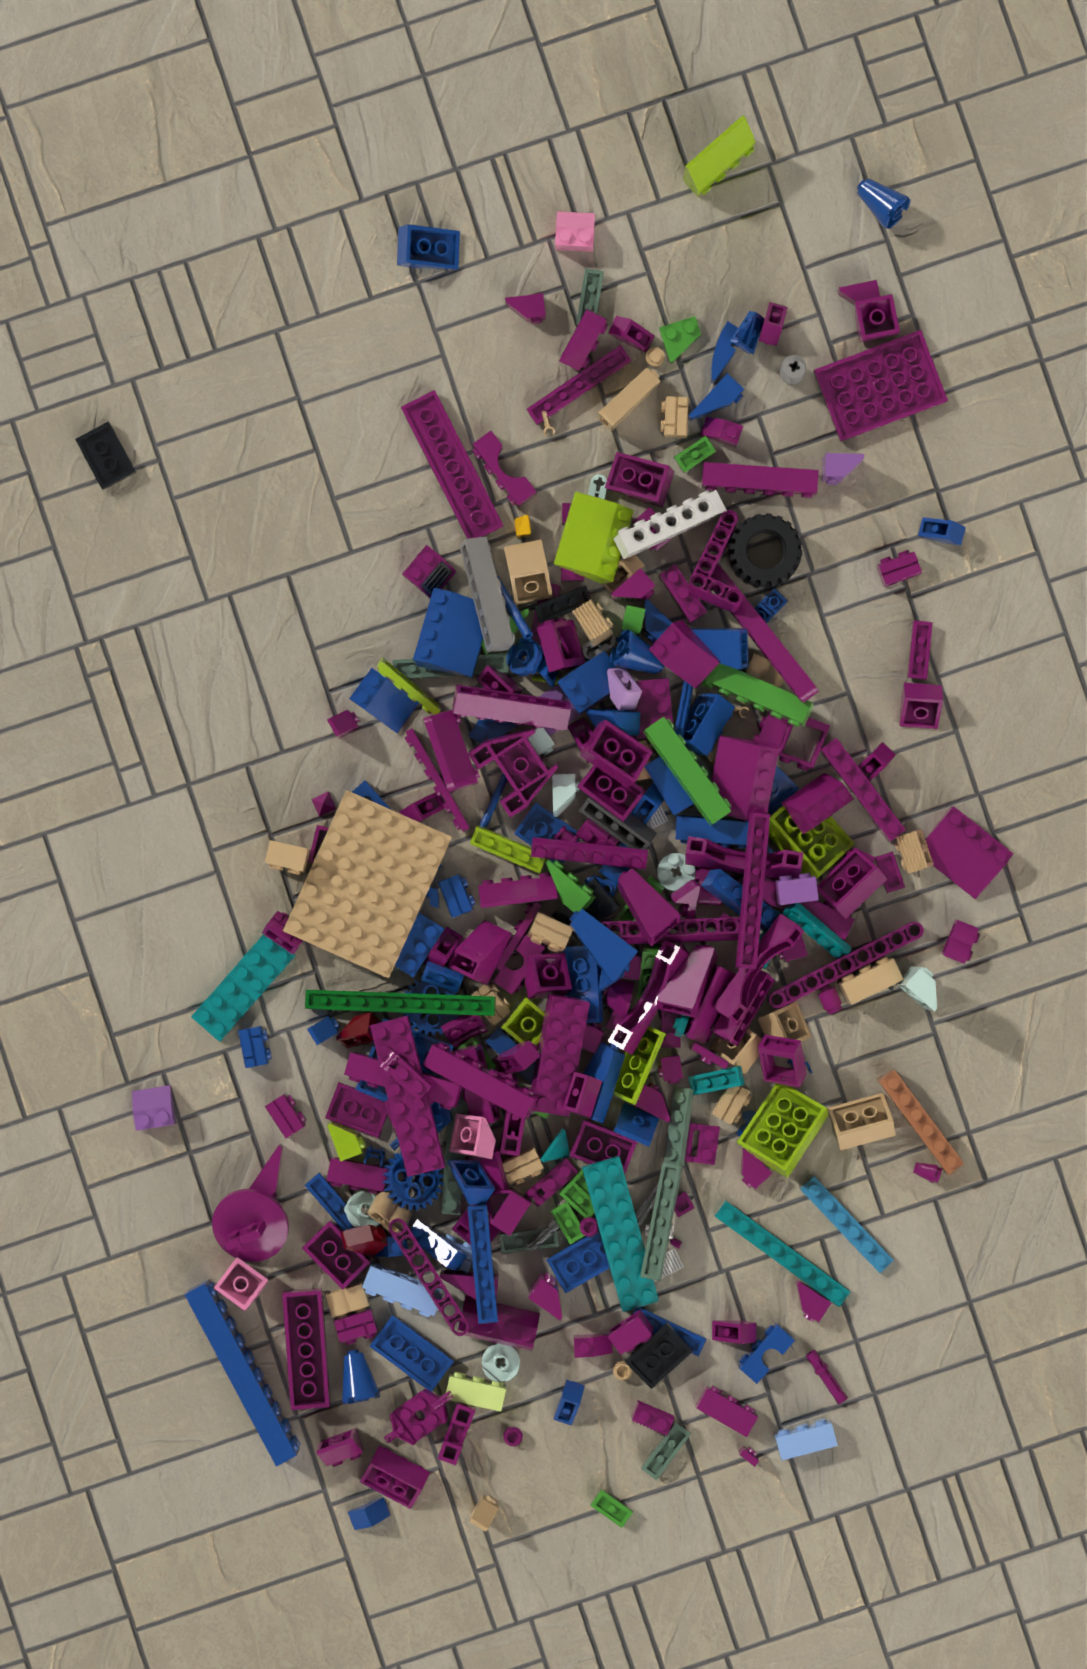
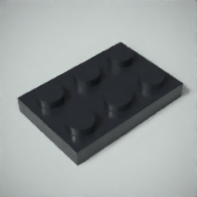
[75,421,137,490]
[552,877,620,944]
[625,1322,693,1389]

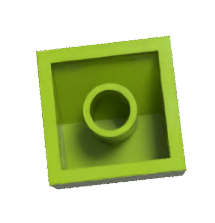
[502,998,545,1045]
[327,1121,366,1162]

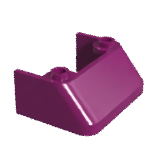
[423,709,480,793]

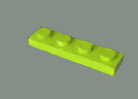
[377,657,441,714]
[470,825,547,874]

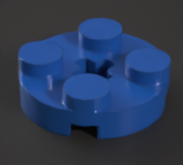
[506,638,543,676]

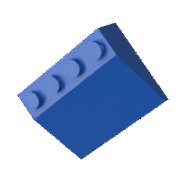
[413,588,483,678]

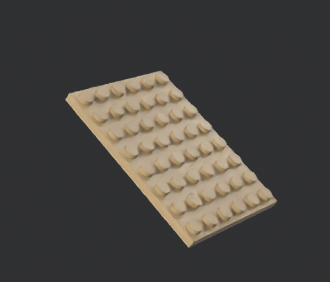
[283,790,452,978]

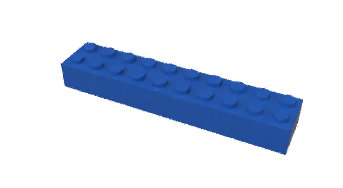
[184,1279,301,1467]

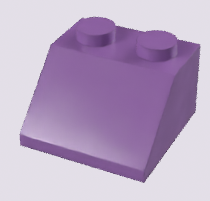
[822,453,864,485]
[776,873,819,905]
[132,1085,177,1131]

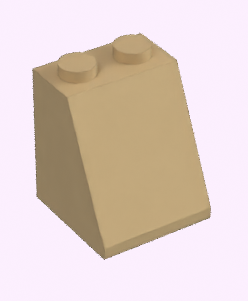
[504,540,553,605]

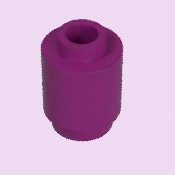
[817,985,842,1015]

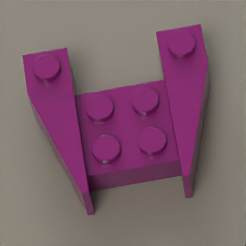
[468,727,559,818]

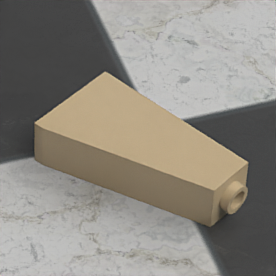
[598,368,660,432]

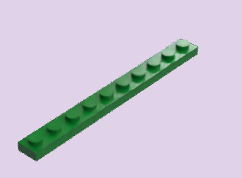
[305,990,496,1016]

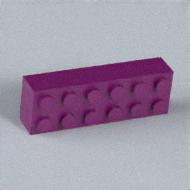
[531,994,590,1117]
[282,1288,331,1410]

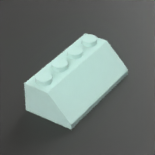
[896,966,937,1012]

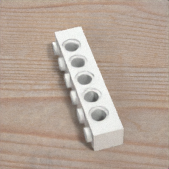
[614,490,726,559]

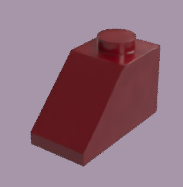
[336,1013,381,1048]
[340,1224,388,1257]

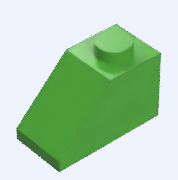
[621,605,646,635]

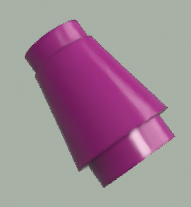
[913,1162,943,1183]

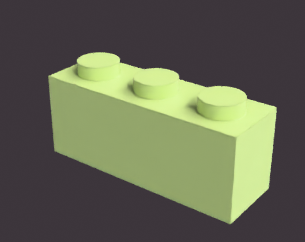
[446,1372,506,1412]

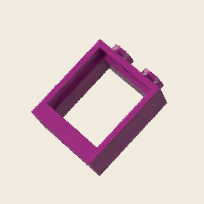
[537,618,585,672]
[778,717,830,771]
[758,1034,807,1088]

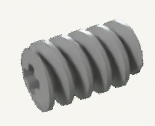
[780,355,806,385]

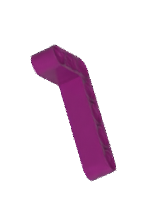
[688,510,743,612]

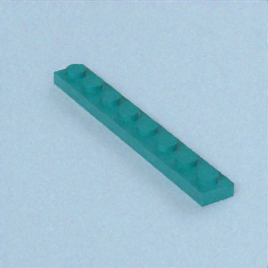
[714,1200,850,1307]

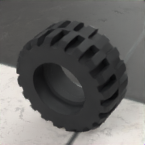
[728,513,803,589]

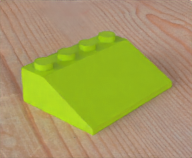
[683,115,756,197]
[554,492,634,584]
[768,805,855,879]
[737,1083,829,1178]

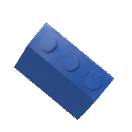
[684,692,735,756]
[644,757,694,815]

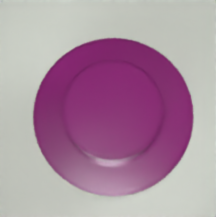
[580,1217,599,1237]
[503,1427,523,1446]

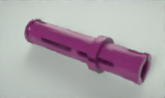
[805,1350,848,1404]

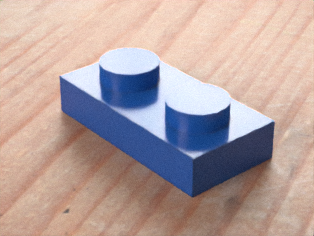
[421,961,464,993]

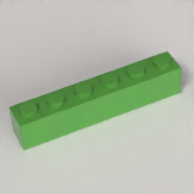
[701,663,814,727]
[643,717,731,826]

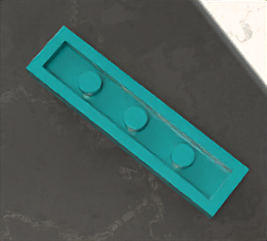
[783,903,852,959]

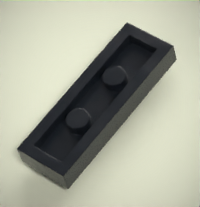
[534,585,591,624]

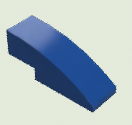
[711,321,738,384]

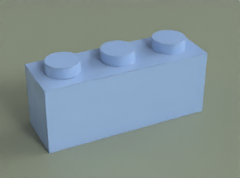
[774,1419,838,1460]

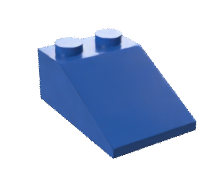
[397,224,460,270]
[557,651,616,715]
[349,668,419,733]

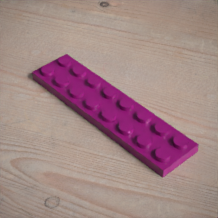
[401,390,504,539]
[370,1016,446,1177]

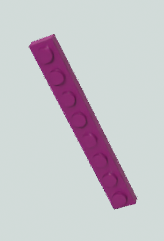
[736,812,770,969]

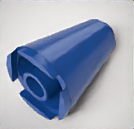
[857,179,911,229]
[610,630,665,674]
[342,1349,380,1404]

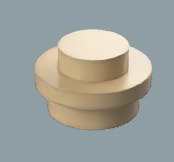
[645,347,665,367]
[613,1361,632,1381]

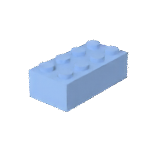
[362,1262,444,1317]

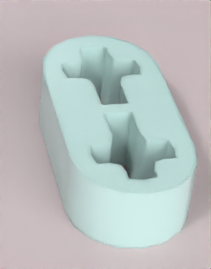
[588,474,607,500]

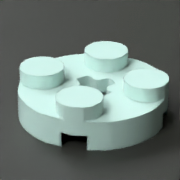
[657,853,695,891]
[344,1191,380,1228]
[482,1343,520,1382]

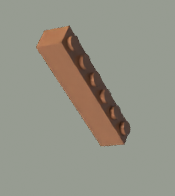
[877,1069,964,1175]

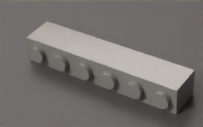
[460,537,515,652]

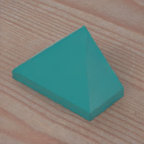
[540,1127,570,1162]

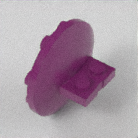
[212,1189,289,1262]

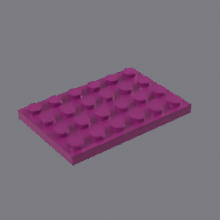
[813,330,948,442]

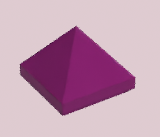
[311,791,337,817]

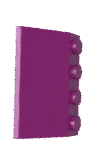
[711,735,779,821]
[925,806,1014,899]

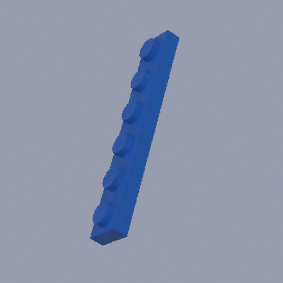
[467,1204,498,1324]

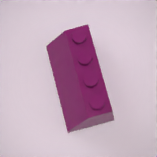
[478,872,558,908]
[683,965,736,1044]
[457,1296,540,1351]

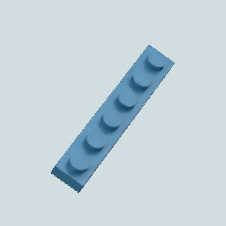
[800,1176,894,1273]

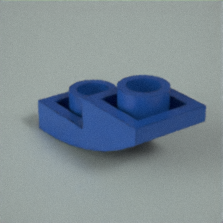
[754,588,788,623]

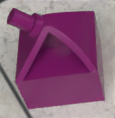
[473,1187,531,1236]

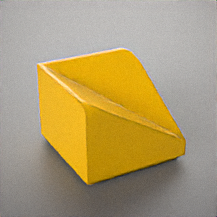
[514,515,531,538]

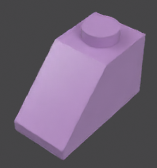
[607,668,642,711]

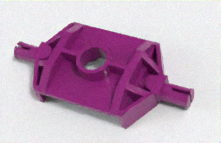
[384,1389,454,1445]

